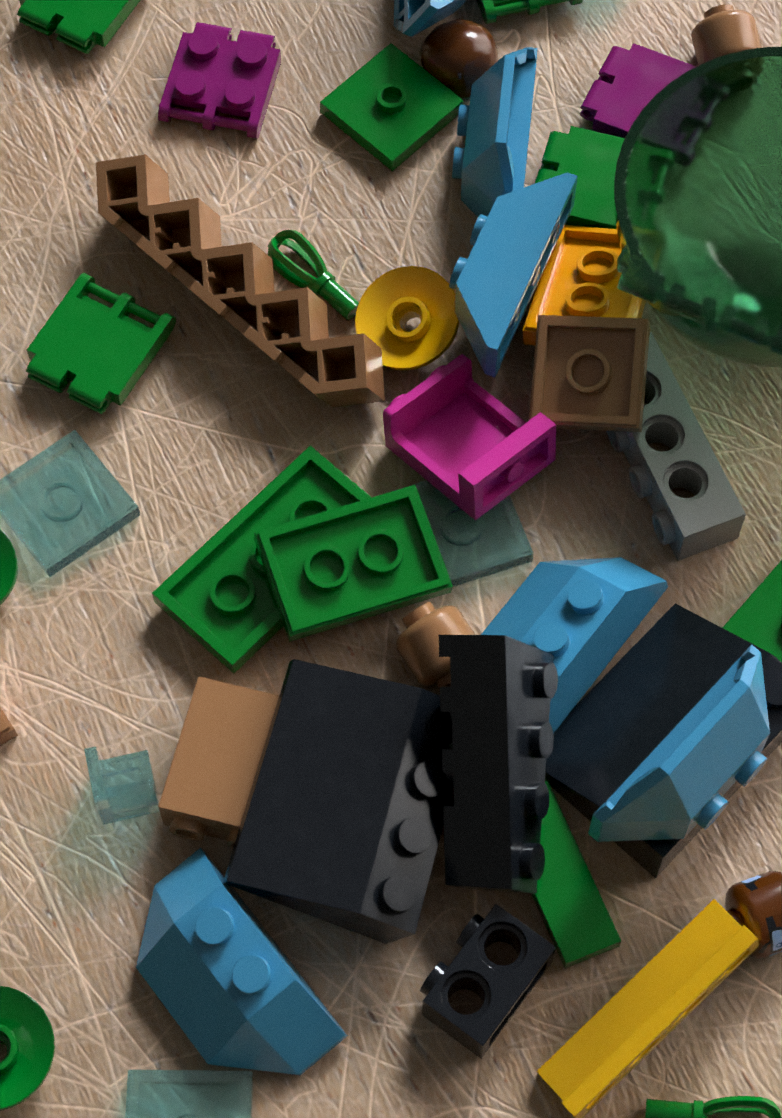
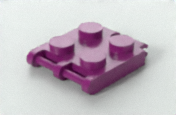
[158,22,281,139]
[580,43,726,164]

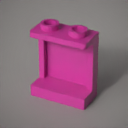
[383,354,556,521]

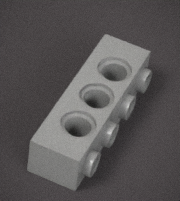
[607,332,746,561]

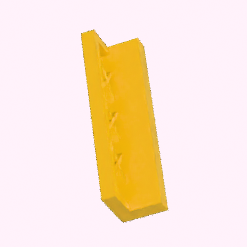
[536,899,759,1118]

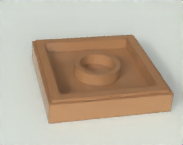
[529,315,650,432]

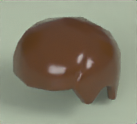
[420,18,499,98]

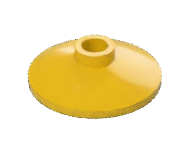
[355,266,460,370]

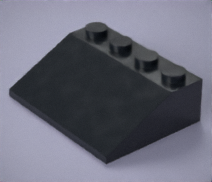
[545,603,782,878]
[223,659,453,944]

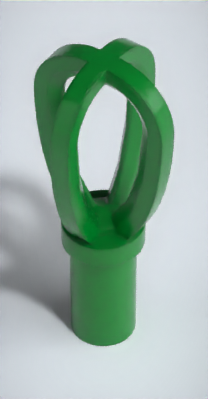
[268,229,359,321]
[645,1096,782,1118]

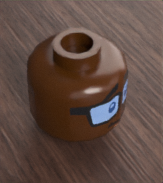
[725,870,782,960]

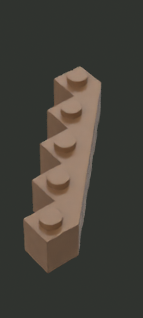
[96,154,385,408]

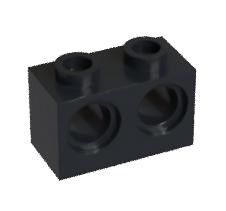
[420,904,556,1059]

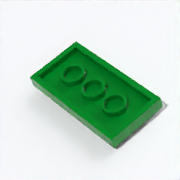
[152,446,371,674]

